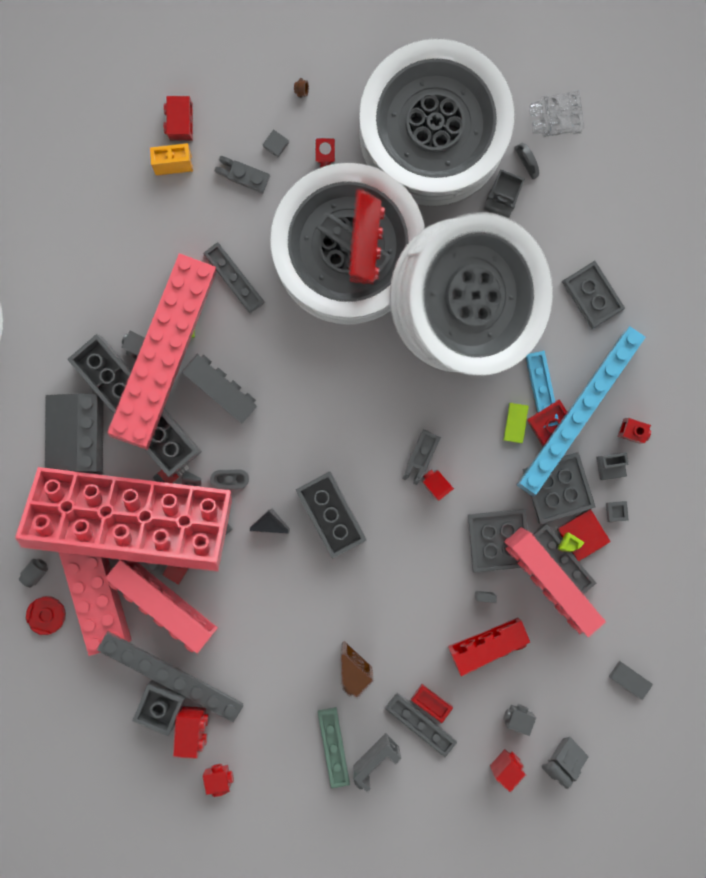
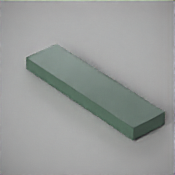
[318,707,350,789]

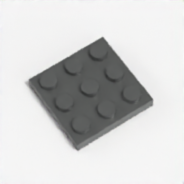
[522,452,596,524]
[467,509,528,572]

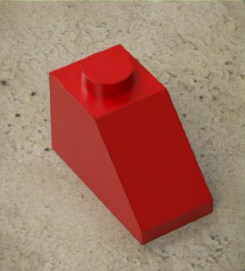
[421,469,454,501]

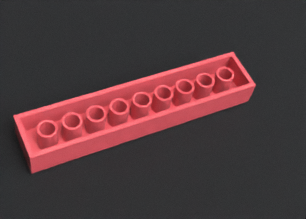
[107,253,216,450]

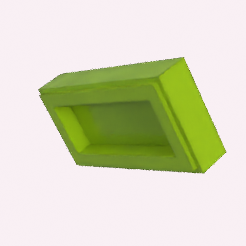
[503,403,529,443]

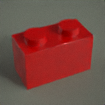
[163,96,193,141]
[489,749,526,792]

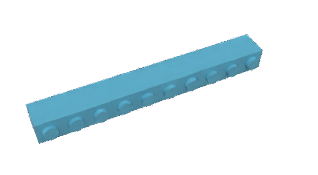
[517,326,646,496]

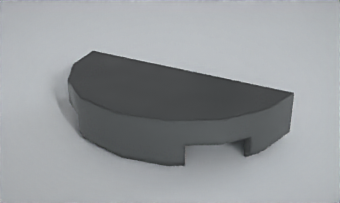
[515,143,539,179]

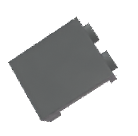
[353,733,401,792]

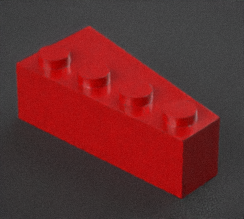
[448,618,530,677]

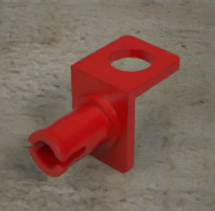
[315,138,335,168]

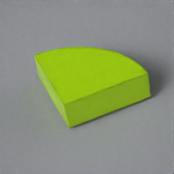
[557,532,584,552]

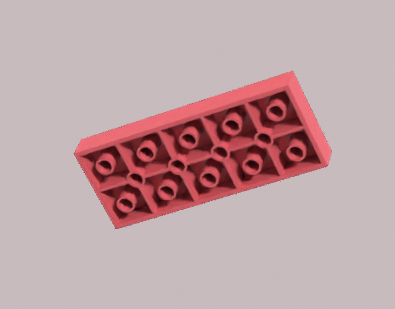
[15,467,232,571]

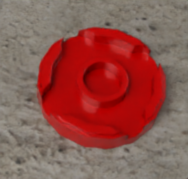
[26,596,66,635]

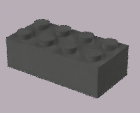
[296,471,367,559]

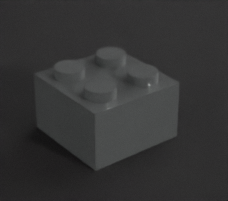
[132,680,186,736]

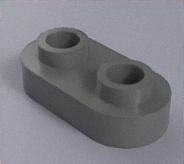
[210,469,249,489]

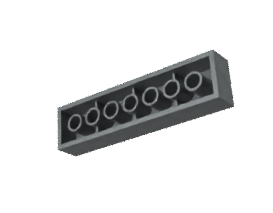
[67,334,202,477]

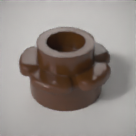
[294,78,309,98]

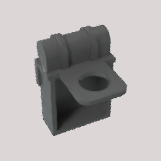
[484,169,525,219]
[542,737,589,789]

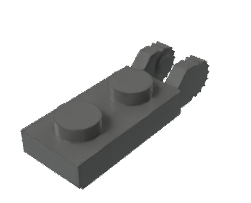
[214,156,270,193]
[402,429,441,485]

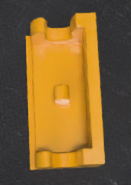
[150,143,193,176]

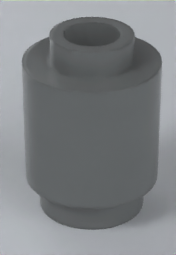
[19,558,48,588]

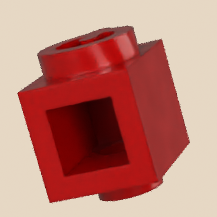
[618,418,651,444]
[203,764,234,797]

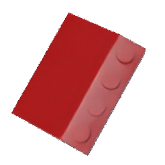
[350,190,385,284]

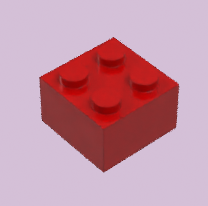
[173,706,209,759]

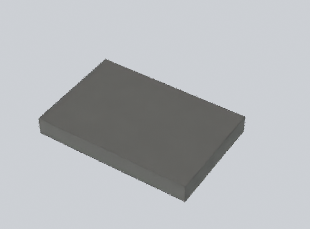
[562,261,625,329]

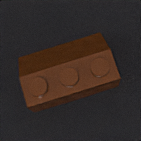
[341,641,373,698]

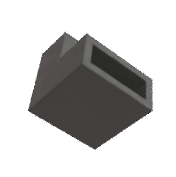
[596,453,629,480]

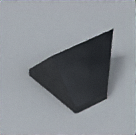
[249,509,290,534]

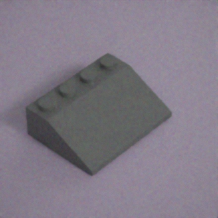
[45,394,104,471]

